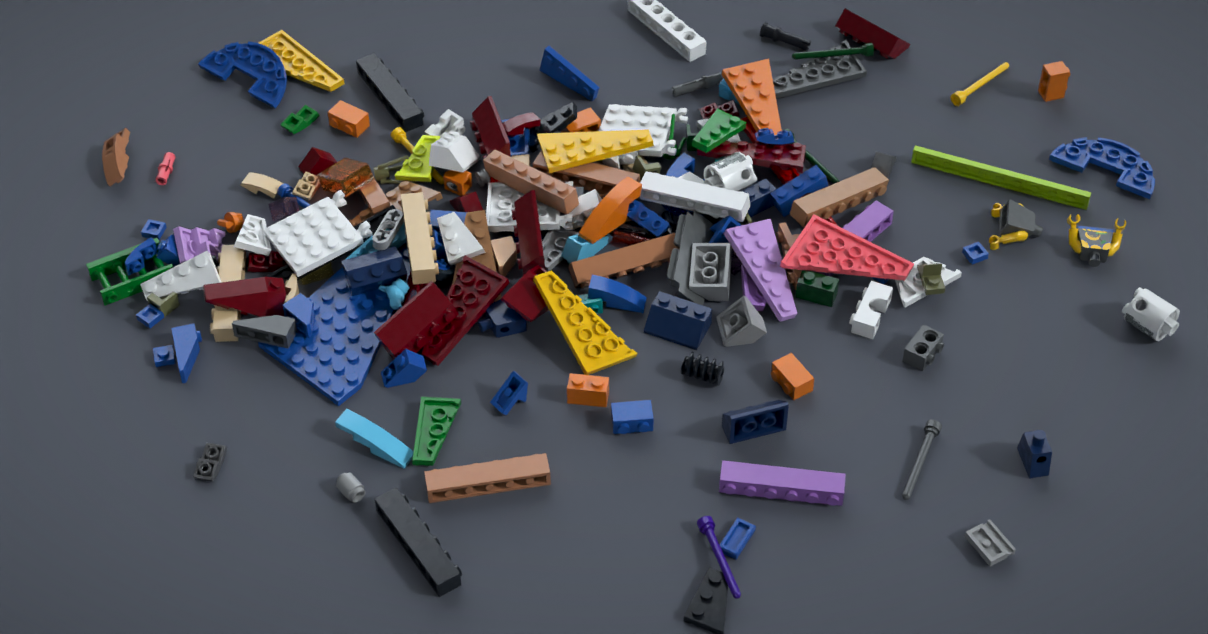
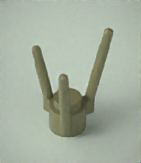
[373,155,418,184]

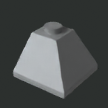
[716,296,767,347]

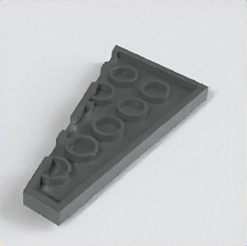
[773,40,867,99]

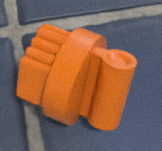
[217,212,244,233]

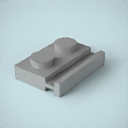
[964,520,1016,566]

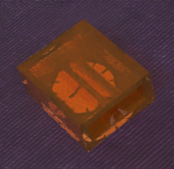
[317,158,374,197]

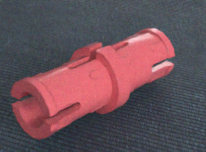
[155,152,176,185]

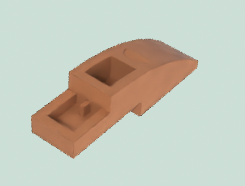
[102,128,130,186]
[776,222,802,290]

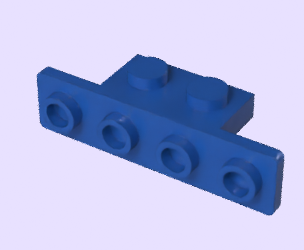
[627,200,670,238]

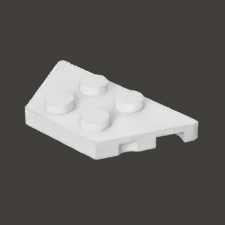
[895,257,962,307]

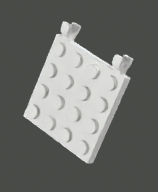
[598,104,688,157]
[486,180,573,232]
[263,190,373,277]

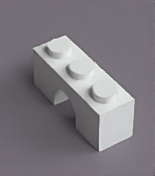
[849,281,893,339]

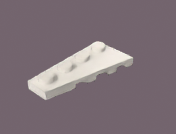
[140,251,221,301]

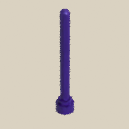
[697,516,741,599]

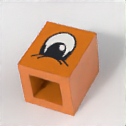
[443,170,472,196]

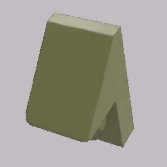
[917,263,945,295]

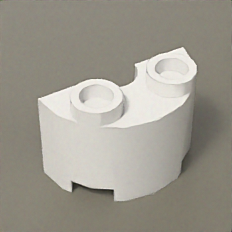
[424,109,465,138]

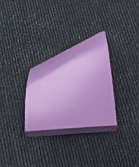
[173,226,226,263]

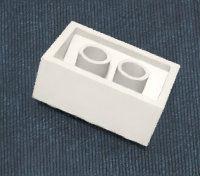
[429,131,480,173]

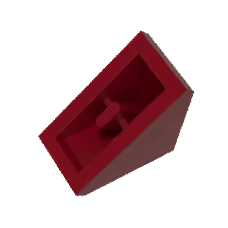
[298,147,339,175]

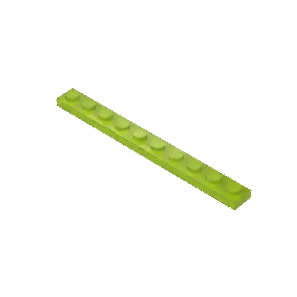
[911,145,1092,210]

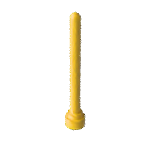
[950,62,1009,106]
[390,127,444,184]

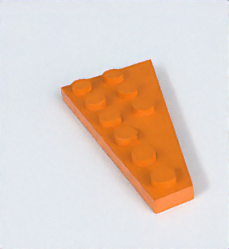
[722,59,782,144]

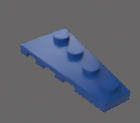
[539,46,600,101]

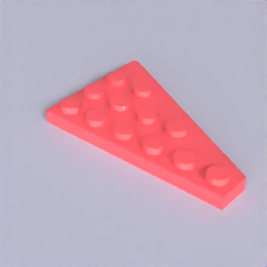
[780,215,914,281]

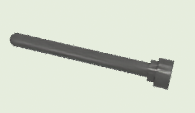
[902,419,942,500]

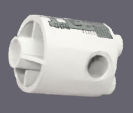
[704,152,757,191]
[1122,288,1180,341]

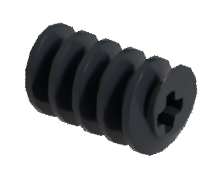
[681,352,724,386]

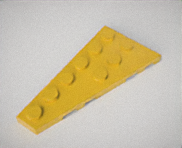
[259,30,344,92]
[537,129,654,174]
[533,270,638,375]

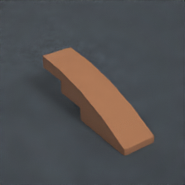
[356,174,390,214]

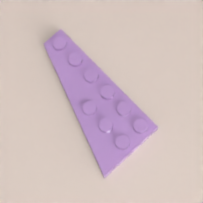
[724,219,797,322]

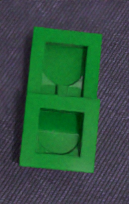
[280,105,319,134]

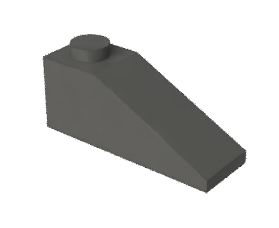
[232,315,297,349]

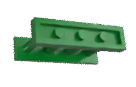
[86,238,173,306]

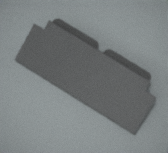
[666,210,714,305]

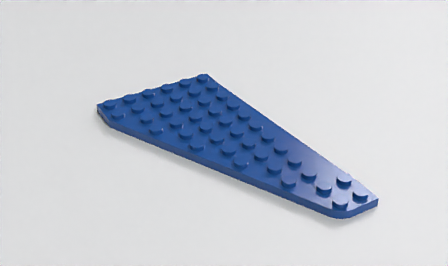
[258,228,411,406]

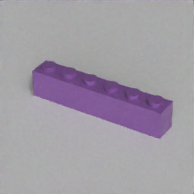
[812,200,894,276]
[719,460,846,506]

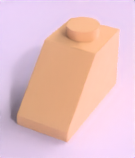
[491,236,519,277]

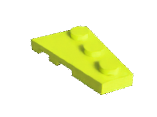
[394,135,440,182]

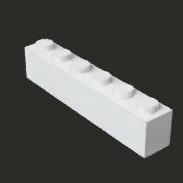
[640,171,750,222]

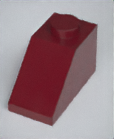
[449,191,483,212]

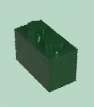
[796,270,839,307]

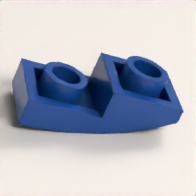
[755,128,794,144]
[125,237,157,276]

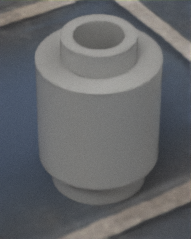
[336,472,366,503]

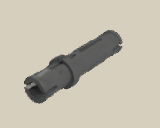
[672,72,723,97]

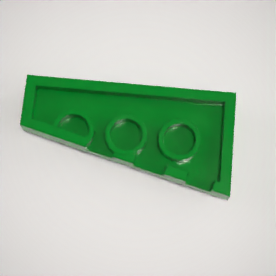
[692,108,746,153]
[412,397,461,466]

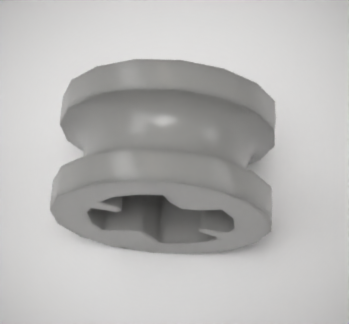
[475,169,490,187]

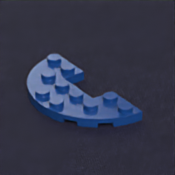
[198,42,287,109]
[1049,137,1155,199]

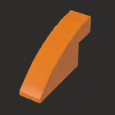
[578,176,642,244]

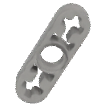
[372,209,403,250]

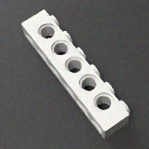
[628,0,706,62]

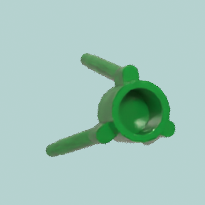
[663,114,686,160]

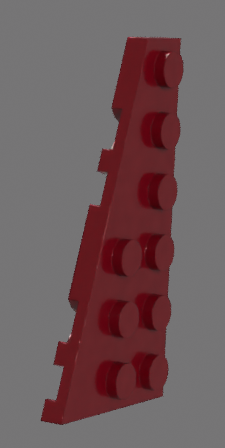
[697,140,806,173]
[422,255,509,366]

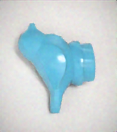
[379,278,409,310]

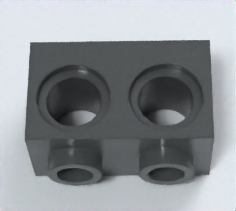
[902,324,944,371]

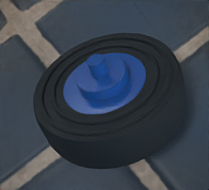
[434,257,456,282]

